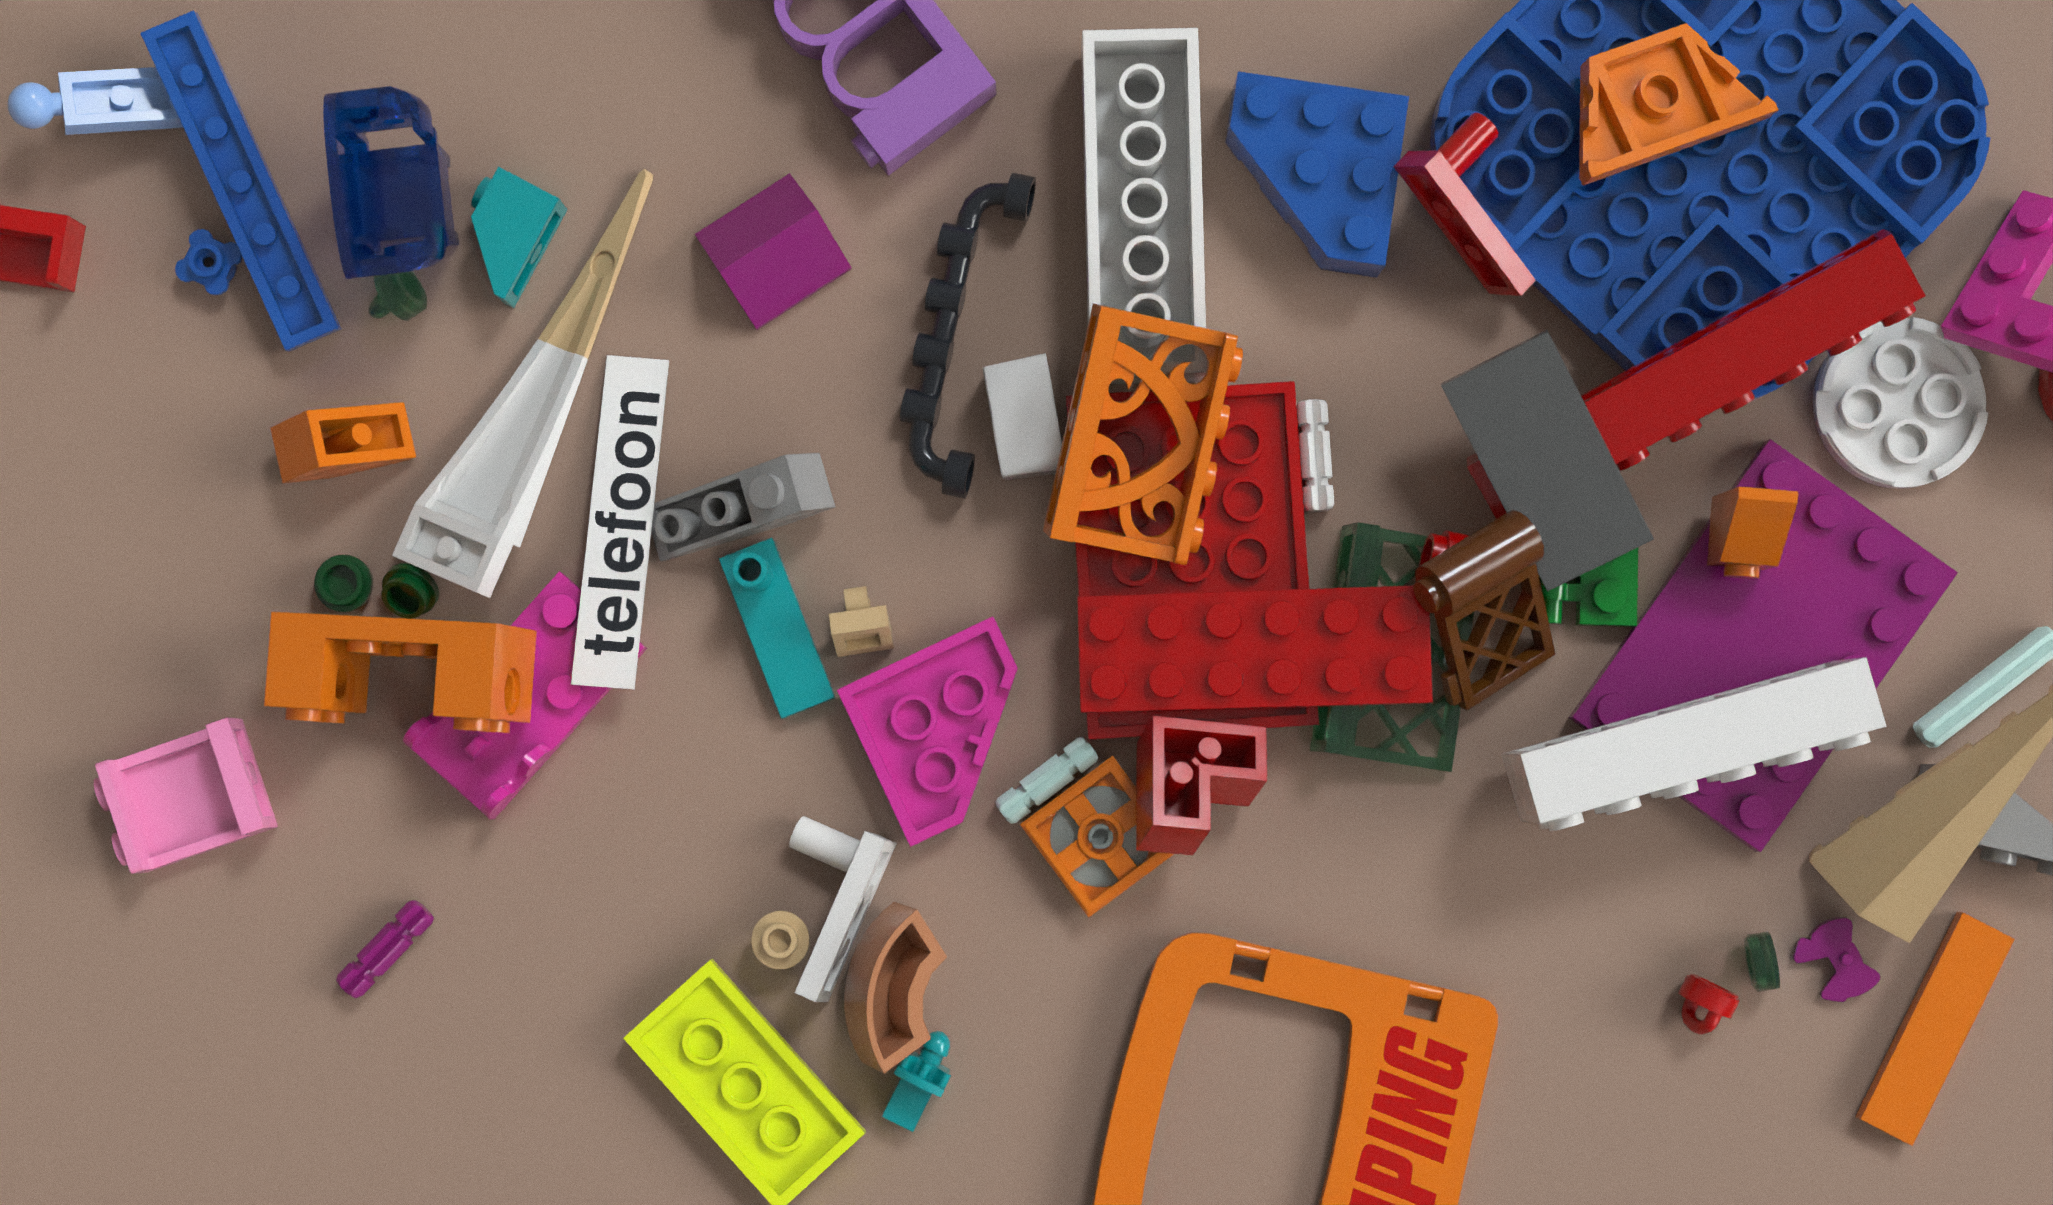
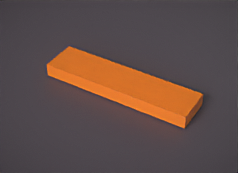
[1855,912,2015,1146]

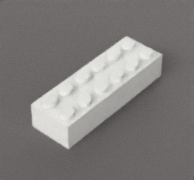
[1081,28,1207,384]
[1501,657,1887,831]

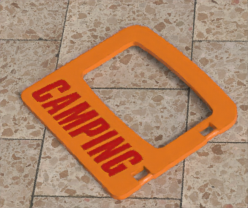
[1092,932,1498,1205]

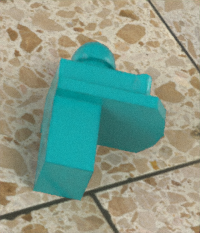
[882,1031,951,1132]

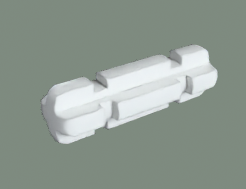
[1297,399,1334,512]

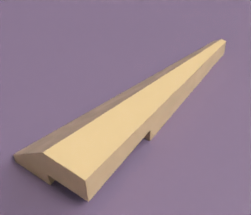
[1809,684,2053,943]

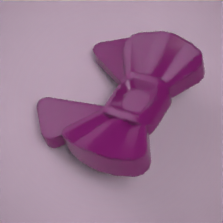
[1793,917,1880,1002]

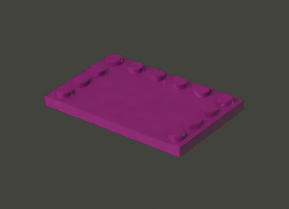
[1568,439,1958,852]

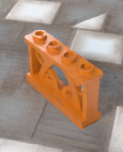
[1043,303,1243,565]

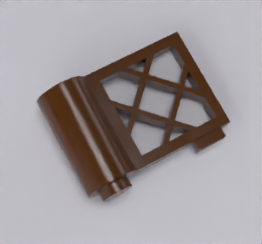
[1413,510,1556,711]

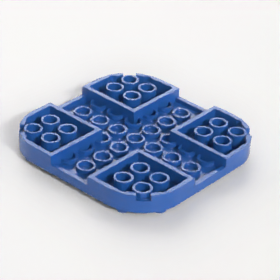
[1430,0,1991,401]

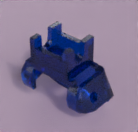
[323,86,459,279]

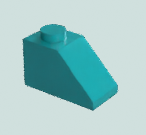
[471,166,568,308]

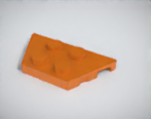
[1579,23,1779,186]

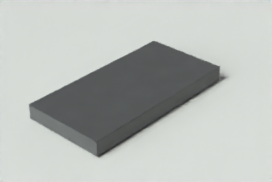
[1441,330,1654,591]

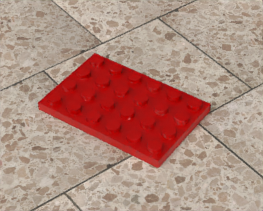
[1065,381,1319,740]

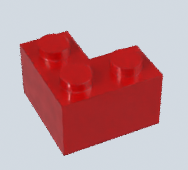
[1136,716,1267,856]

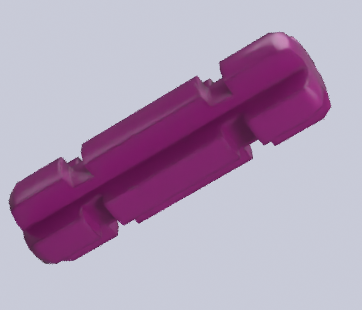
[336,900,434,998]

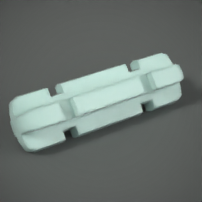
[995,737,1098,824]

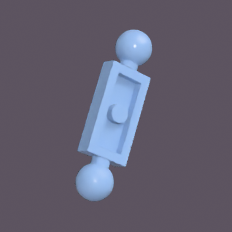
[7,67,183,135]

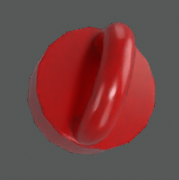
[1678,973,1740,1035]

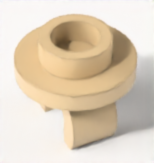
[751,911,810,969]

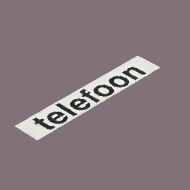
[571,355,669,690]

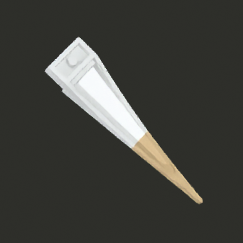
[392,169,653,598]

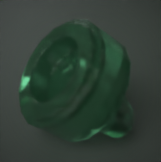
[368,262,427,321]

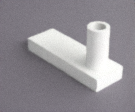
[789,816,897,1002]

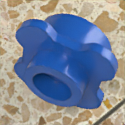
[175,229,243,295]

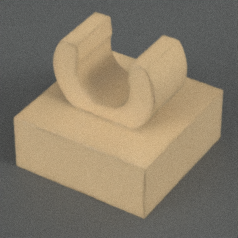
[829,586,894,657]

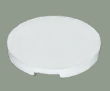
[1813,317,1988,489]

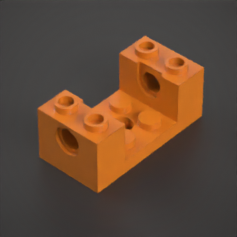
[264,612,537,733]

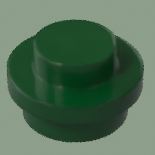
[314,555,373,612]
[381,563,439,619]

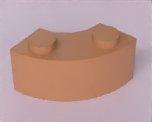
[844,902,947,1074]

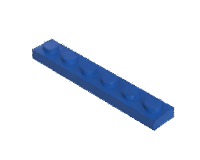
[140,10,342,352]

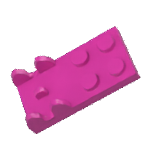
[403,571,647,820]

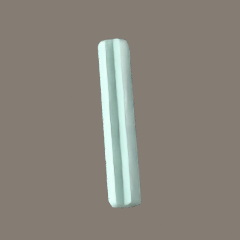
[1913,626,2053,748]

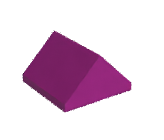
[694,173,852,330]

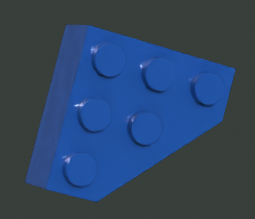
[1225,71,1409,278]

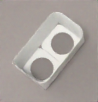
[983,353,1062,480]

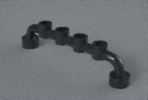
[900,173,1036,499]

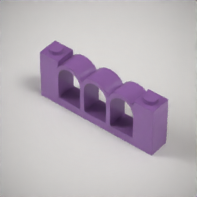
[774,0,996,176]

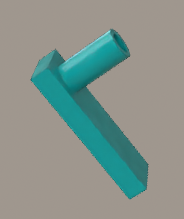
[719,538,836,719]

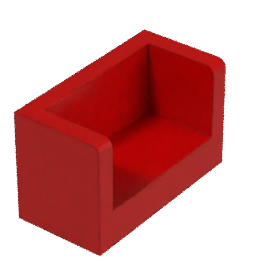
[0,205,86,293]

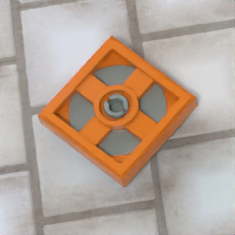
[1020,756,1174,918]

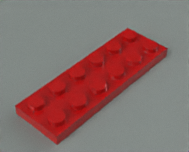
[1078,585,1433,713]

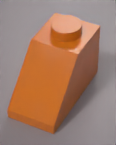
[270,402,416,483]
[1707,486,1798,579]

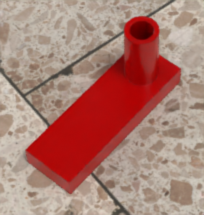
[1393,112,1536,296]

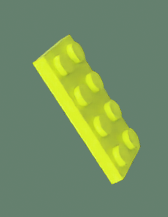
[623,959,866,1205]

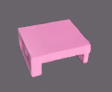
[94,717,278,874]

